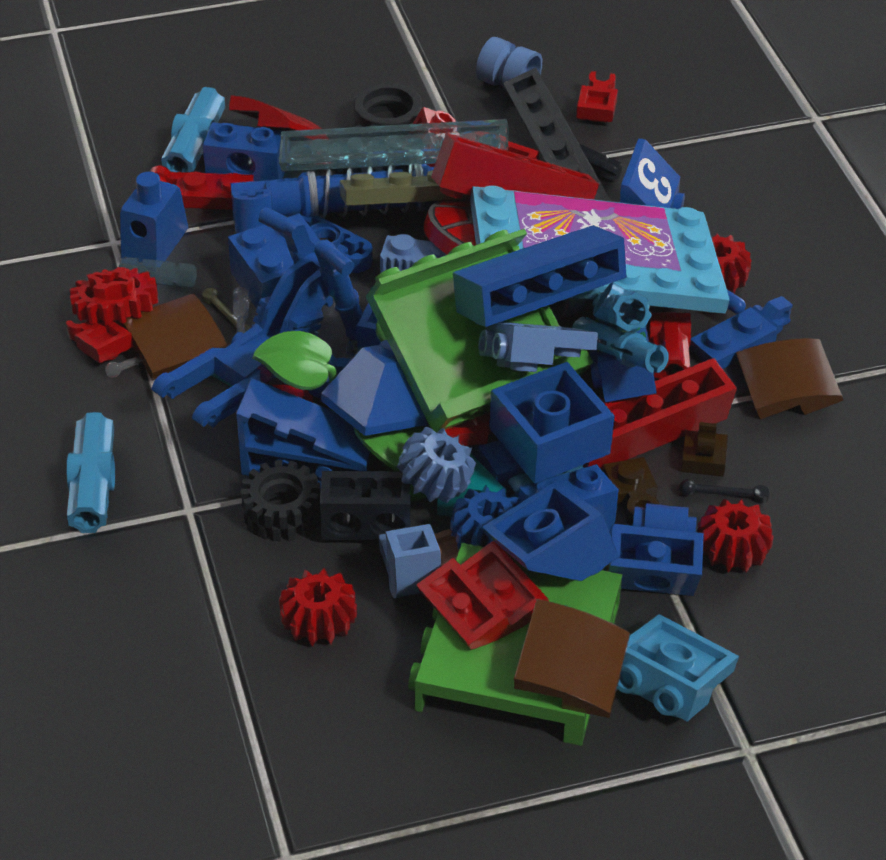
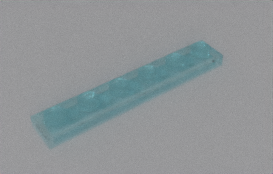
[279,119,509,171]

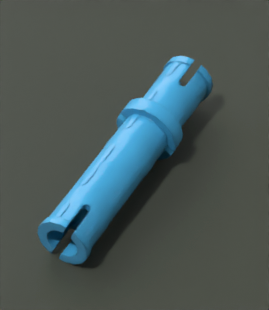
[572,317,669,373]

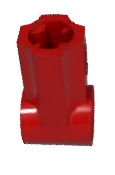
[647,312,691,379]

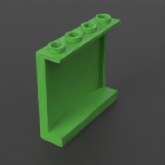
[366,228,593,433]
[408,543,622,746]

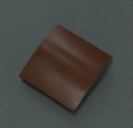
[119,293,228,381]
[736,338,844,420]
[514,599,630,718]

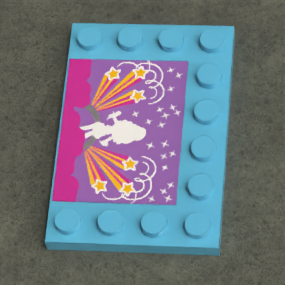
[470,186,730,314]

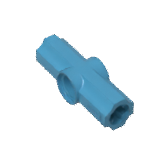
[161,87,225,172]
[592,282,652,332]
[67,412,115,533]

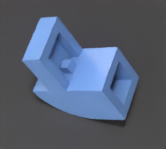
[379,524,441,598]

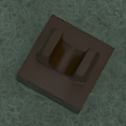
[681,422,728,477]

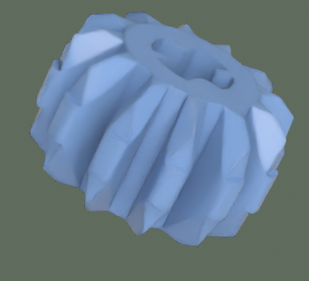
[397,426,476,503]

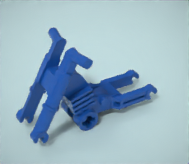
[151,207,363,428]

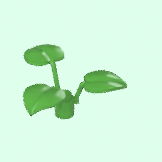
[252,321,424,471]

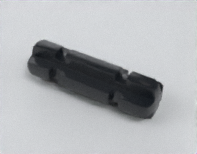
[580,144,623,182]

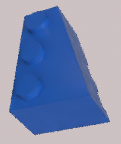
[236,378,379,488]

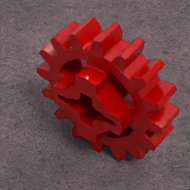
[69,267,159,325]

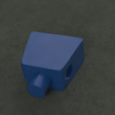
[120,172,188,273]

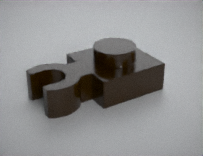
[603,457,660,526]

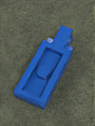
[689,296,793,369]

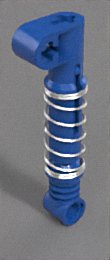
[230,162,470,234]

